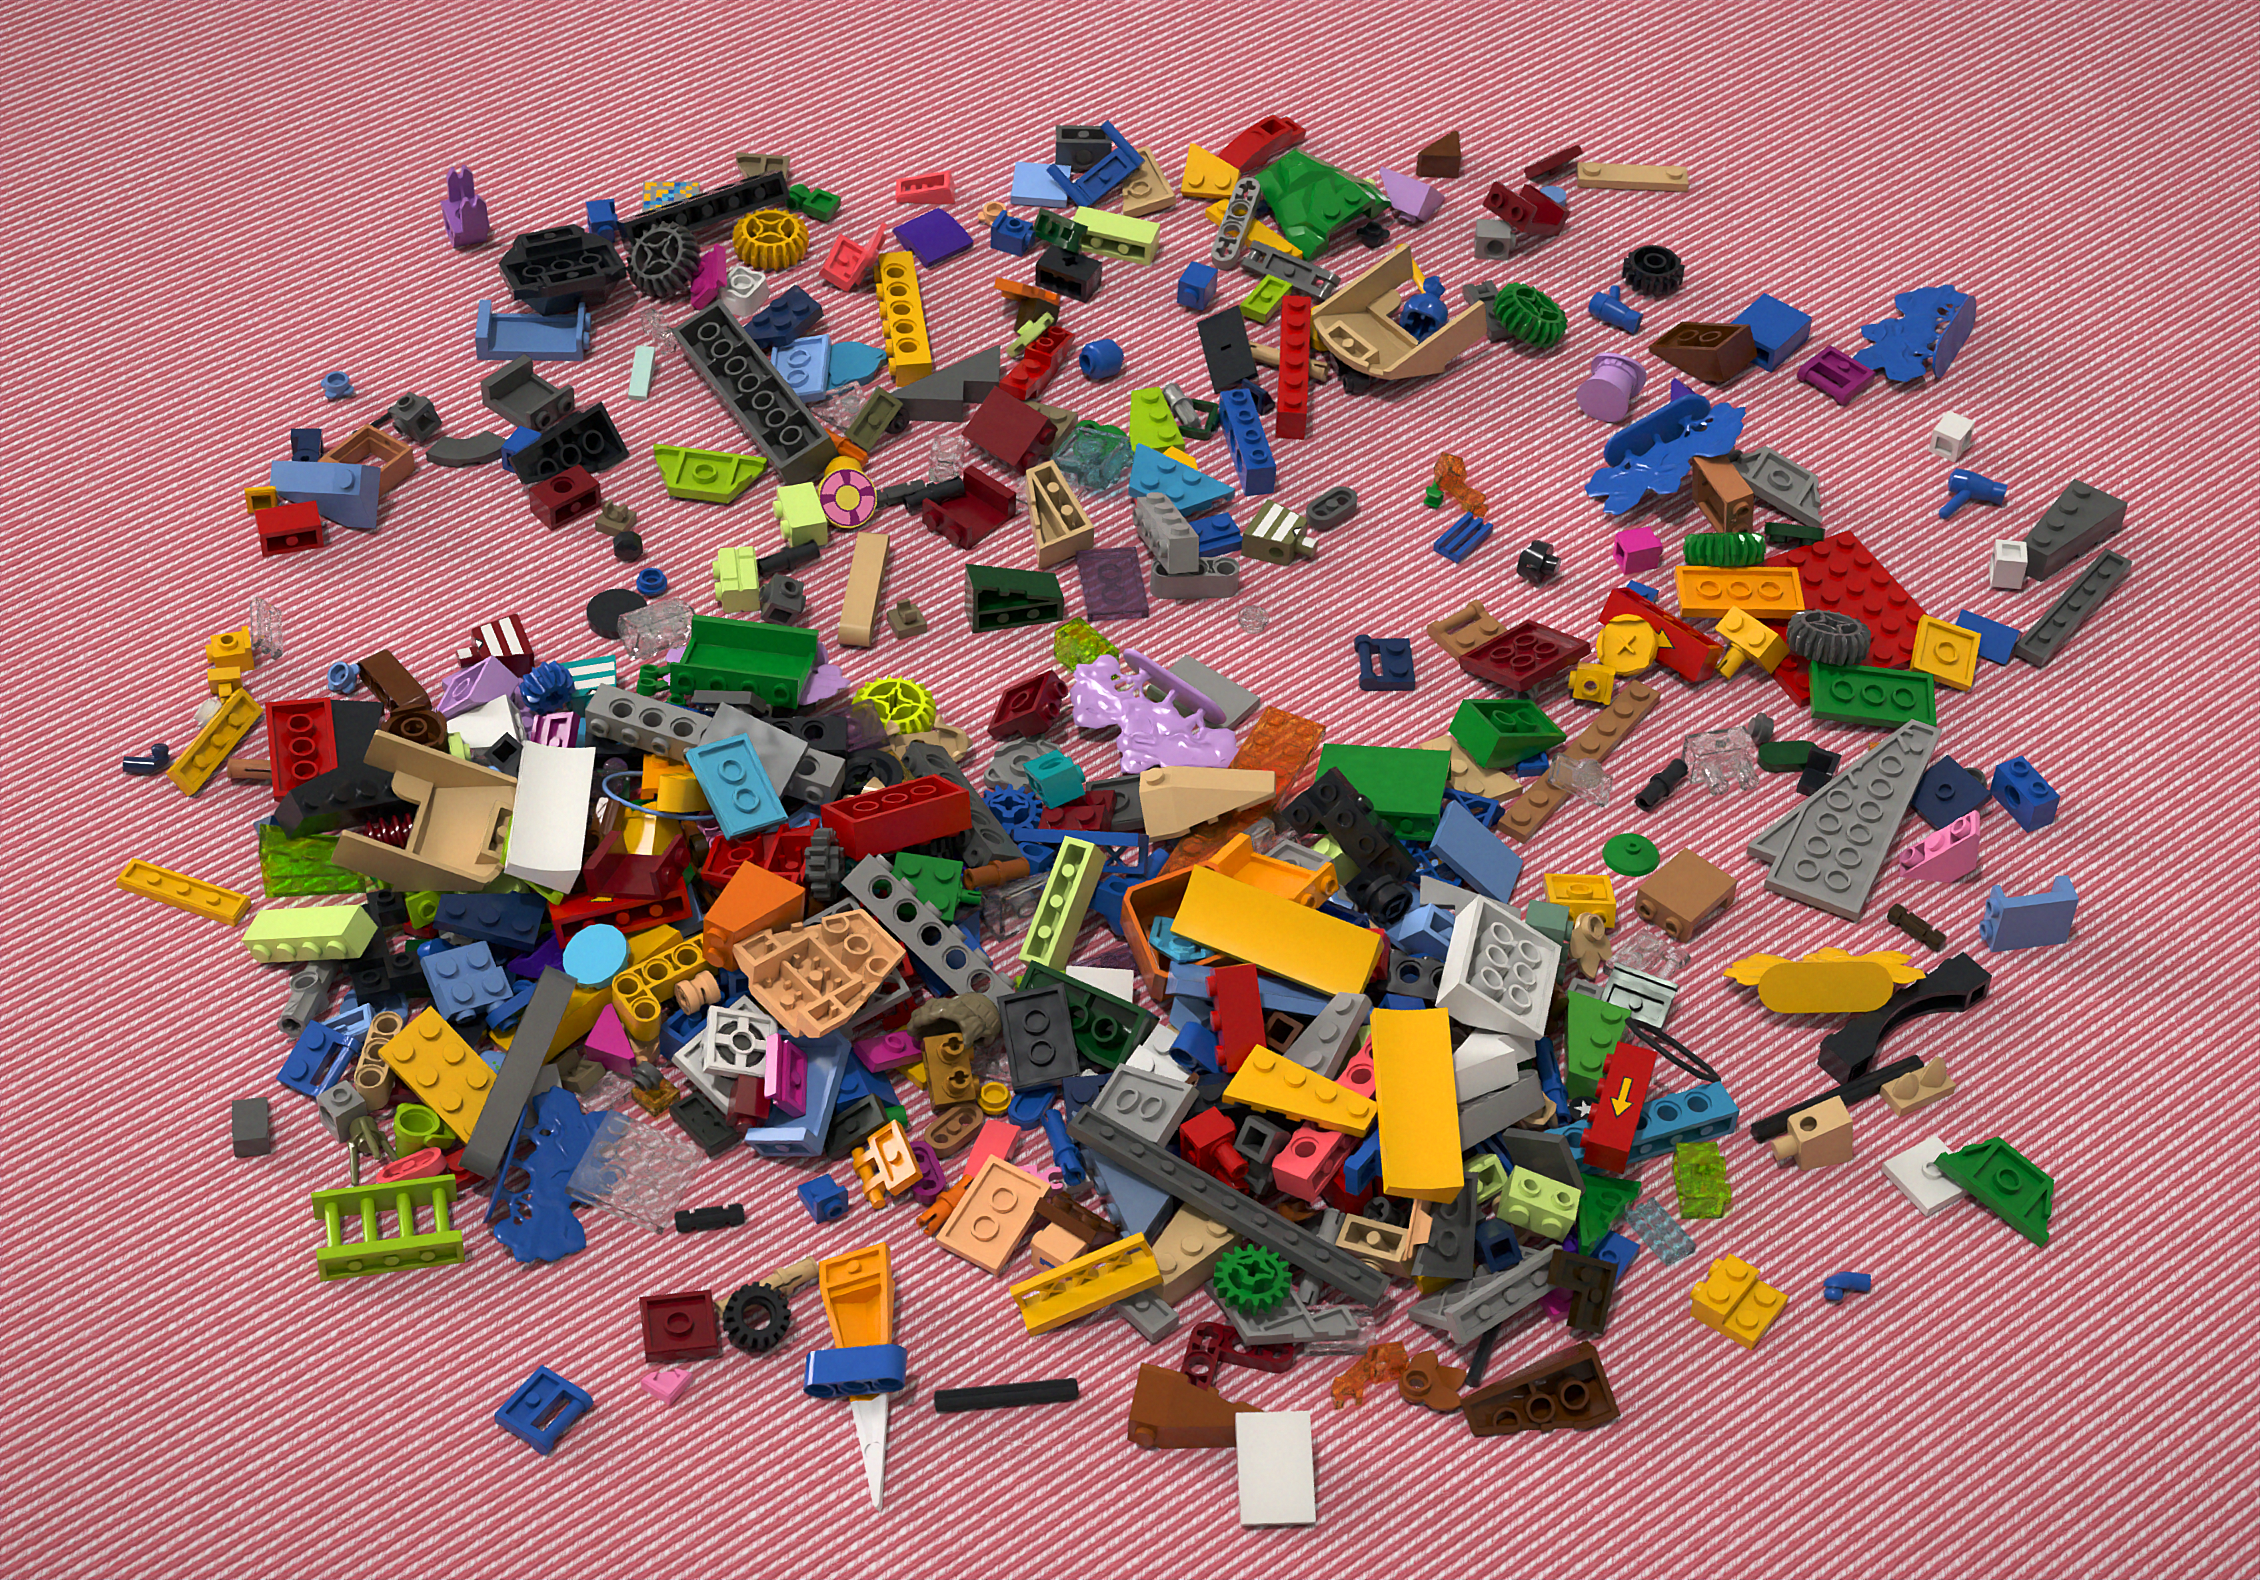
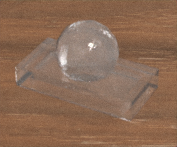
[1547,752,1613,808]

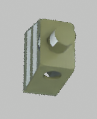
[1241,499,1319,566]

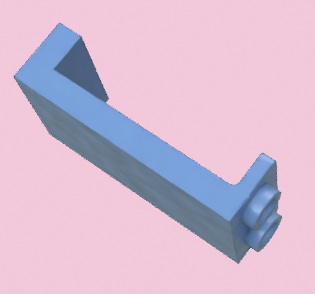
[475,300,591,361]
[745,1028,852,1156]

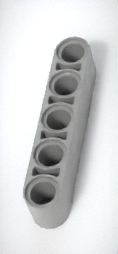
[1457,1069,1545,1152]

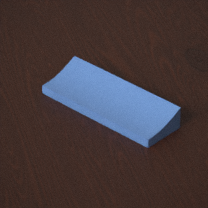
[1165,961,1374,1026]

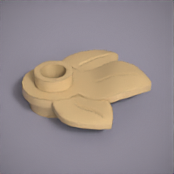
[1568,912,1613,979]

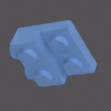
[420,941,514,1024]

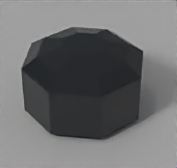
[613,531,643,561]

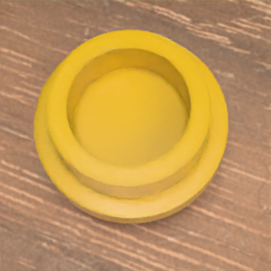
[977,1082,1011,1115]

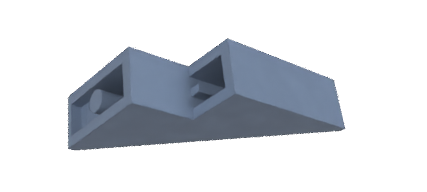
[1066,1111,1174,1253]

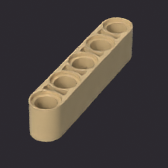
[838,532,890,647]

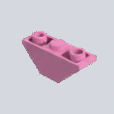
[1899,810,1980,883]

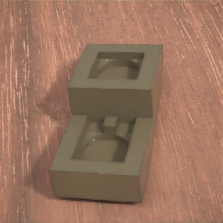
[543,1047,607,1094]

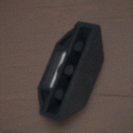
[1168,1072,1306,1144]

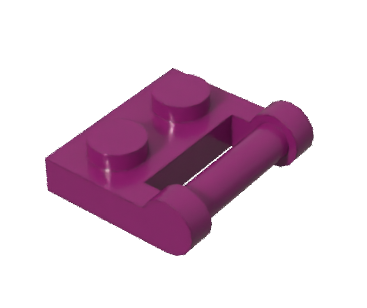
[1797,345,1876,406]

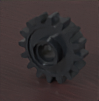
[1622,245,1685,297]

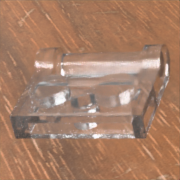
[1602,928,1691,980]

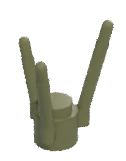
[347,1116,400,1187]

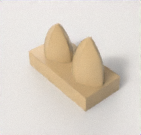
[1879,1056,1956,1117]

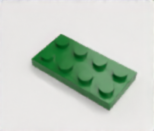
[1808,660,1937,729]

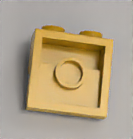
[1543,873,1617,928]
[1689,1253,1789,1350]

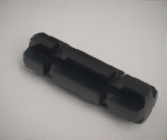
[674,1203,745,1232]

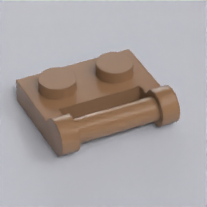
[1427,599,1507,663]

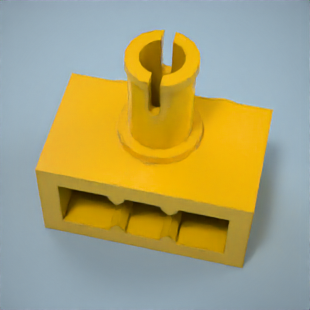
[1714,605,1790,680]

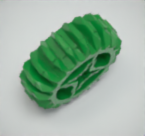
[1492,282,1568,349]
[1683,532,1766,566]

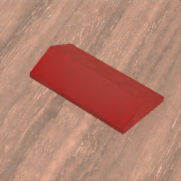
[265,697,338,803]

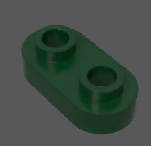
[1764,522,1825,546]

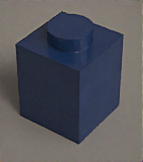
[1474,1217,1523,1274]

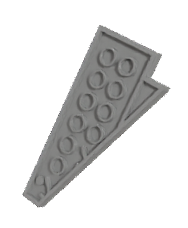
[1746,719,1942,921]

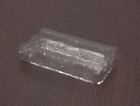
[250,597,283,660]

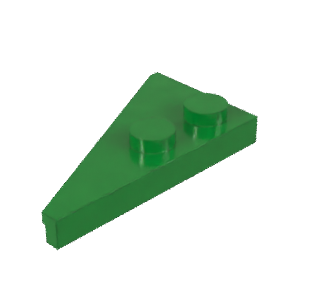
[1576,1173,1642,1257]

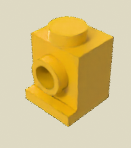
[205,626,255,672]
[1568,661,1616,705]

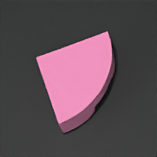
[641,1369,693,1405]

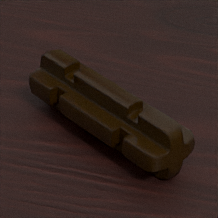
[1887,903,1947,951]

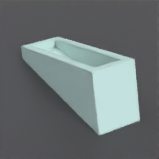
[628,345,656,401]

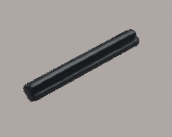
[934,1378,1079,1412]

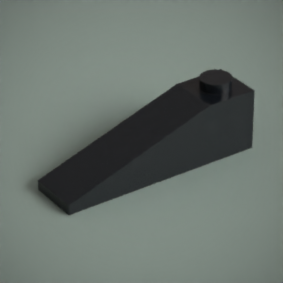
[508,401,630,485]

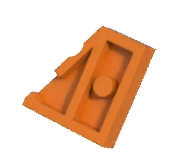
[994,277,1061,306]

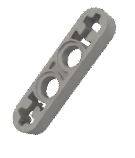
[1211,177,1261,270]

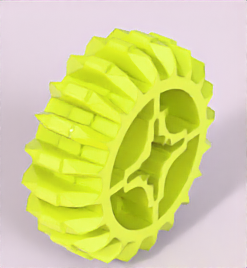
[851,675,937,747]

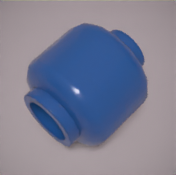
[1079,339,1124,380]

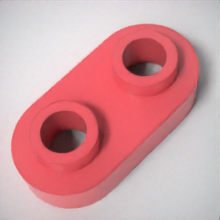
[376,1147,447,1184]

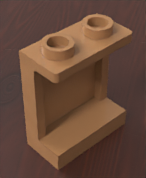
[1634,847,1738,943]

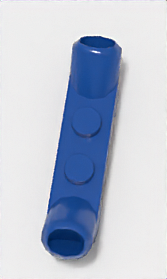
[1004,842,1134,936]

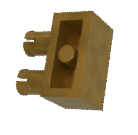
[920,1032,980,1112]

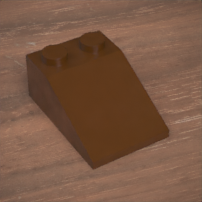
[1648,321,1758,384]

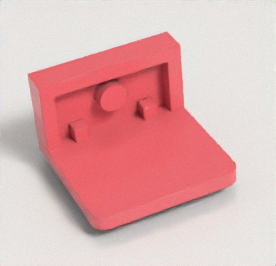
[818,222,888,293]

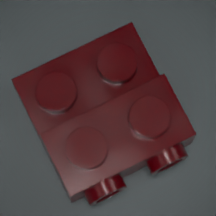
[987,669,1068,739]
[1038,790,1118,849]

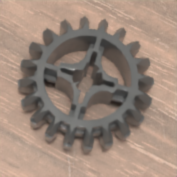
[626,221,702,298]
[1786,609,1871,666]

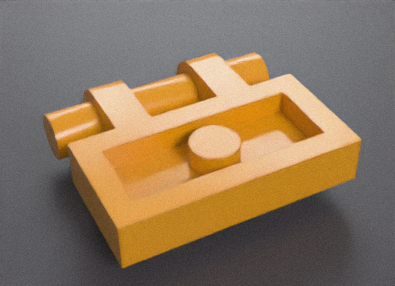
[851,1119,923,1209]

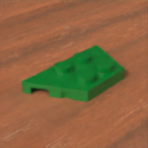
[1933,1136,2054,1248]

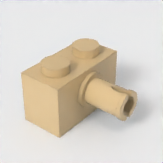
[1335,1213,1415,1279]

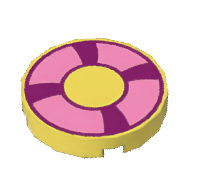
[816,468,877,529]

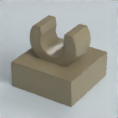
[595,499,637,537]
[887,598,927,640]

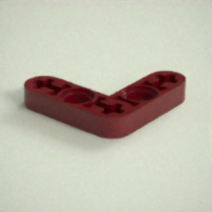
[1180,1321,1294,1391]

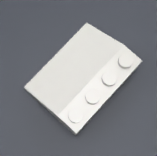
[1435,894,1562,1040]

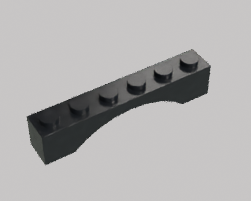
[1817,952,1992,1085]

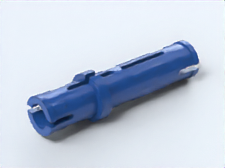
[1534,1037,1572,1128]
[1040,1109,1086,1186]

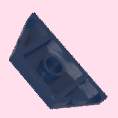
[743,285,824,349]

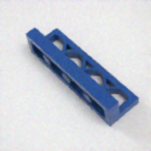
[1014,828,1149,875]

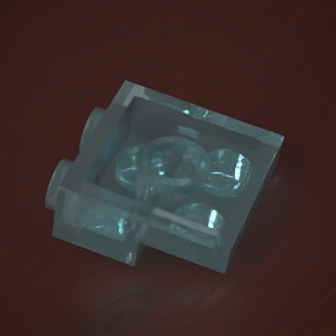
[1049,426,1134,490]

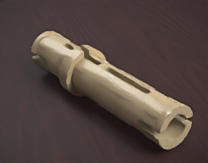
[1249,340,1330,381]
[714,1255,819,1322]

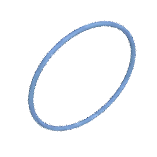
[602,771,716,821]

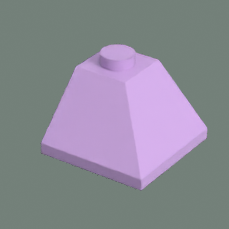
[1379,166,1445,223]
[435,655,520,721]

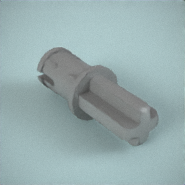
[1162,383,1201,428]

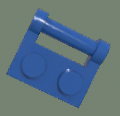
[276,1019,364,1101]
[494,1364,594,1455]

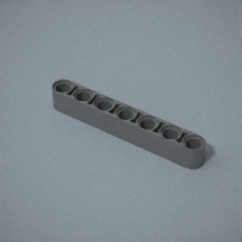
[458,965,578,1180]

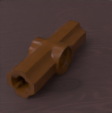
[571,798,627,895]

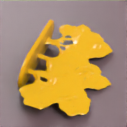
[1723,946,1926,1013]

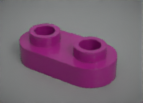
[910,1141,947,1204]

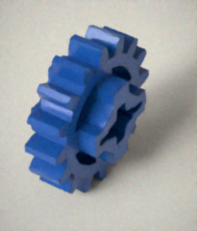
[982,784,1043,844]

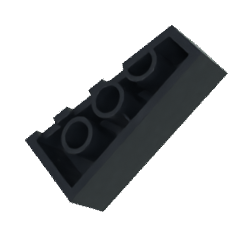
[274,753,410,840]

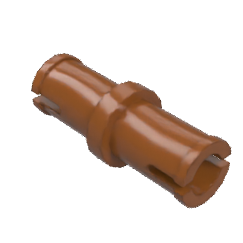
[963,857,1030,890]

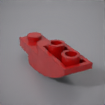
[1217,114,1307,174]
[999,325,1075,401]

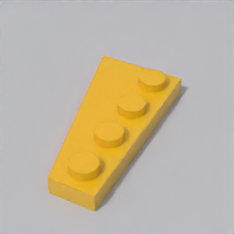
[1222,1044,1378,1138]

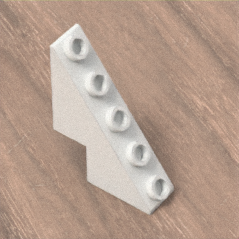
[1452,1027,1536,1104]

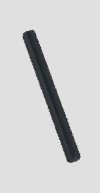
[1750,1055,1924,1142]

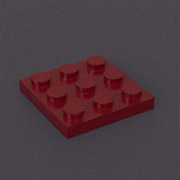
[1458,619,1591,692]

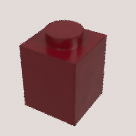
[726,1074,771,1133]

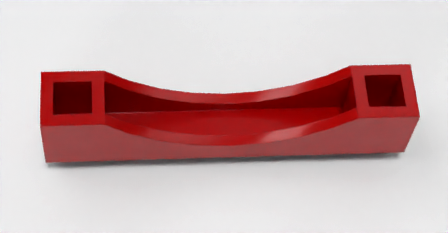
[1275,295,1311,440]

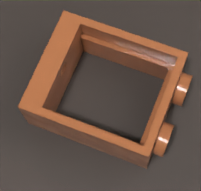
[317,423,415,499]
[1692,454,1754,533]

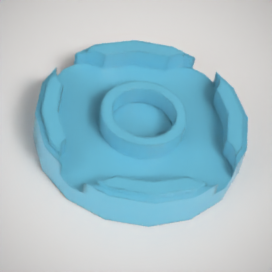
[563,924,631,989]

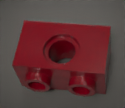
[529,464,601,531]

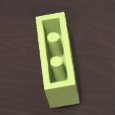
[1073,206,1160,266]

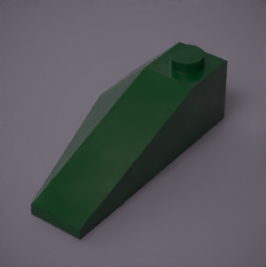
[1017,959,1160,1071]

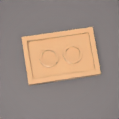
[935,1154,1052,1275]

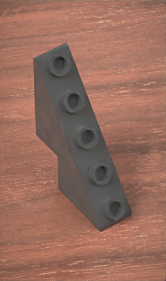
[889,345,1000,422]

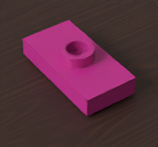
[853,1029,923,1073]

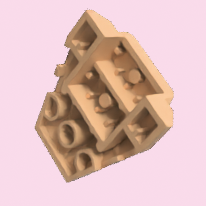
[732,909,906,1038]

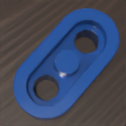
[485,982,537,1033]

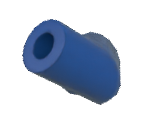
[1823,1271,1871,1301]

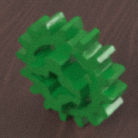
[1213,1244,1292,1316]

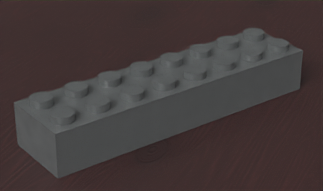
[671,299,840,486]

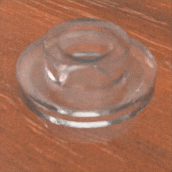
[1238,605,1269,634]

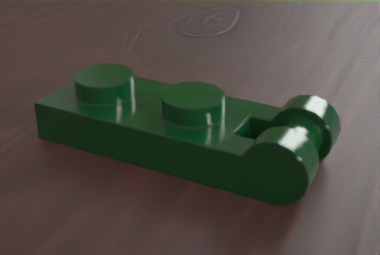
[1033,208,1088,254]

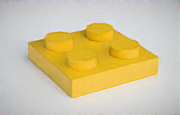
[1909,614,1981,692]

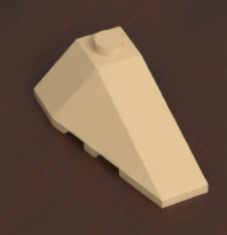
[1139,766,1276,843]

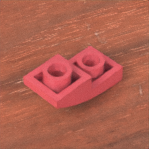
[962,1119,1022,1182]

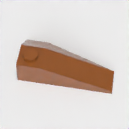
[1127,1362,1266,1449]

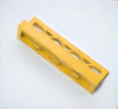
[1009,1231,1164,1337]

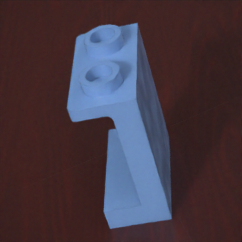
[1979,875,2079,953]

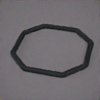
[1625,1017,1721,1083]

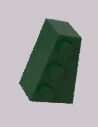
[964,564,1064,634]

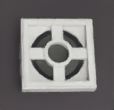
[699,1005,778,1081]

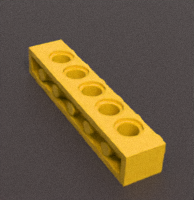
[873,251,932,387]

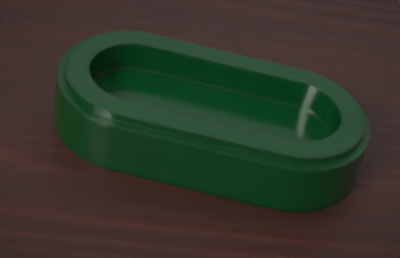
[1757,740,1818,772]

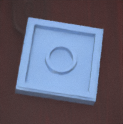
[1011,162,1071,208]

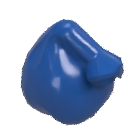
[1399,276,1448,341]

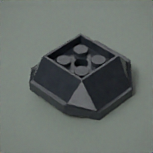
[499,224,627,317]

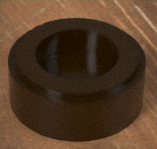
[689,832,710,867]

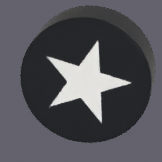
[1568,1096,1599,1124]

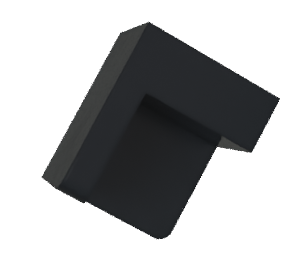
[1796,746,1842,797]

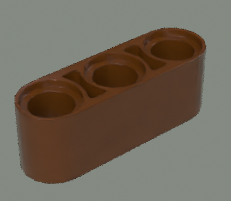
[356,649,432,712]

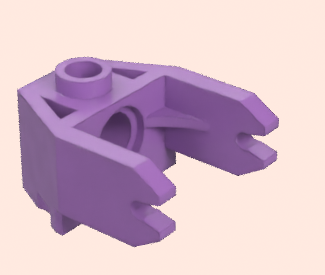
[440,165,490,248]

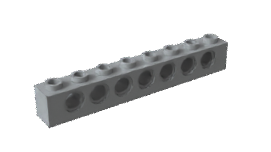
[585,683,845,805]

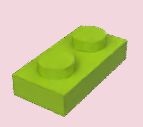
[1240,274,1293,324]

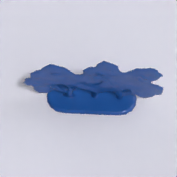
[1853,284,1977,382]
[1584,394,1746,515]
[483,1085,623,1263]

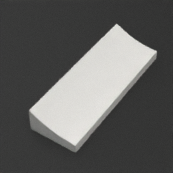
[504,740,596,894]

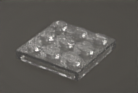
[565,1109,705,1235]

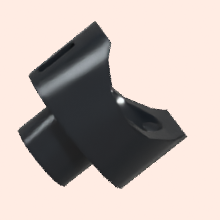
[1517,540,1561,583]

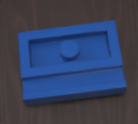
[1188,512,1243,557]

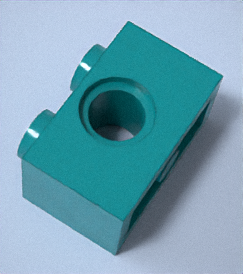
[1022,749,1086,809]

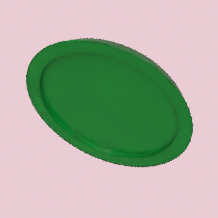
[1602,833,1660,877]

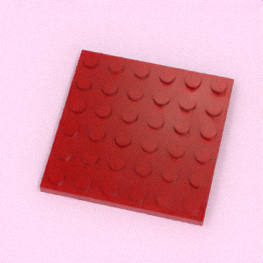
[1721,530,1929,708]

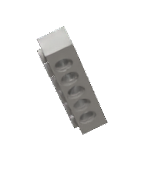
[841,853,1017,1011]

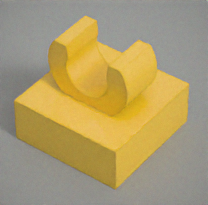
[207,666,243,705]

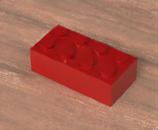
[820,774,972,862]

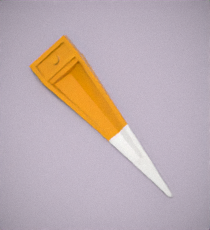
[819,1242,895,1512]

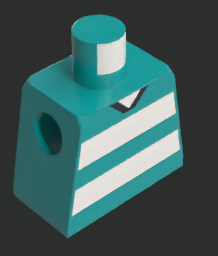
[558,655,617,718]

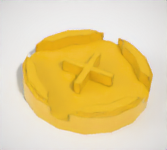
[1596,614,1659,677]

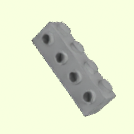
[1133,492,1199,574]

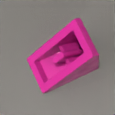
[584,1003,637,1077]

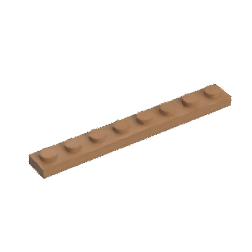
[1497,679,1661,844]

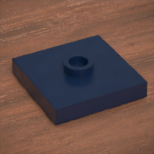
[1909,755,1992,831]

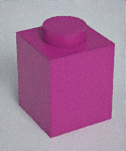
[1612,526,1663,575]

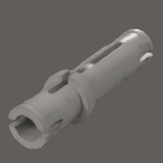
[1297,1208,1346,1313]

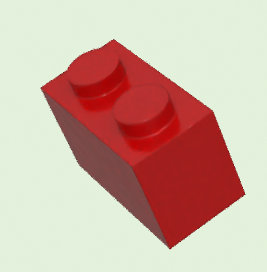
[254,500,324,557]

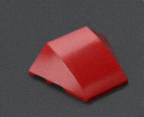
[701,818,821,906]

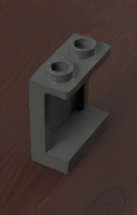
[481,354,575,432]

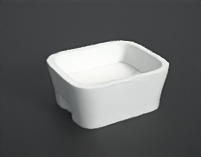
[715,266,770,317]

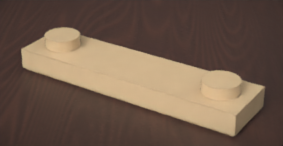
[1576,162,1689,192]

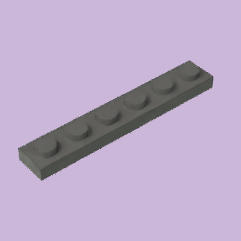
[2014,548,2133,667]

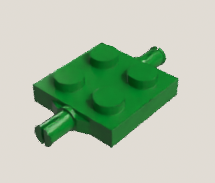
[873,851,982,927]

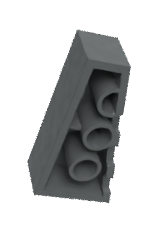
[2022,479,2128,582]

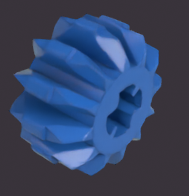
[519,661,576,715]

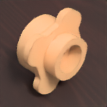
[978,201,1011,227]

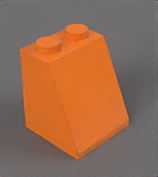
[702,860,805,972]

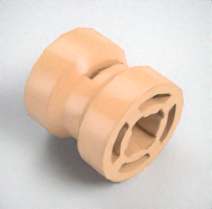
[674,970,721,1015]

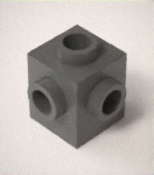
[388,392,443,442]
[759,573,806,626]

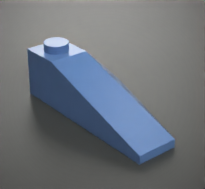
[270,460,381,529]

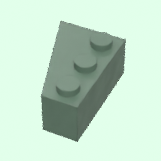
[1525,899,1574,986]

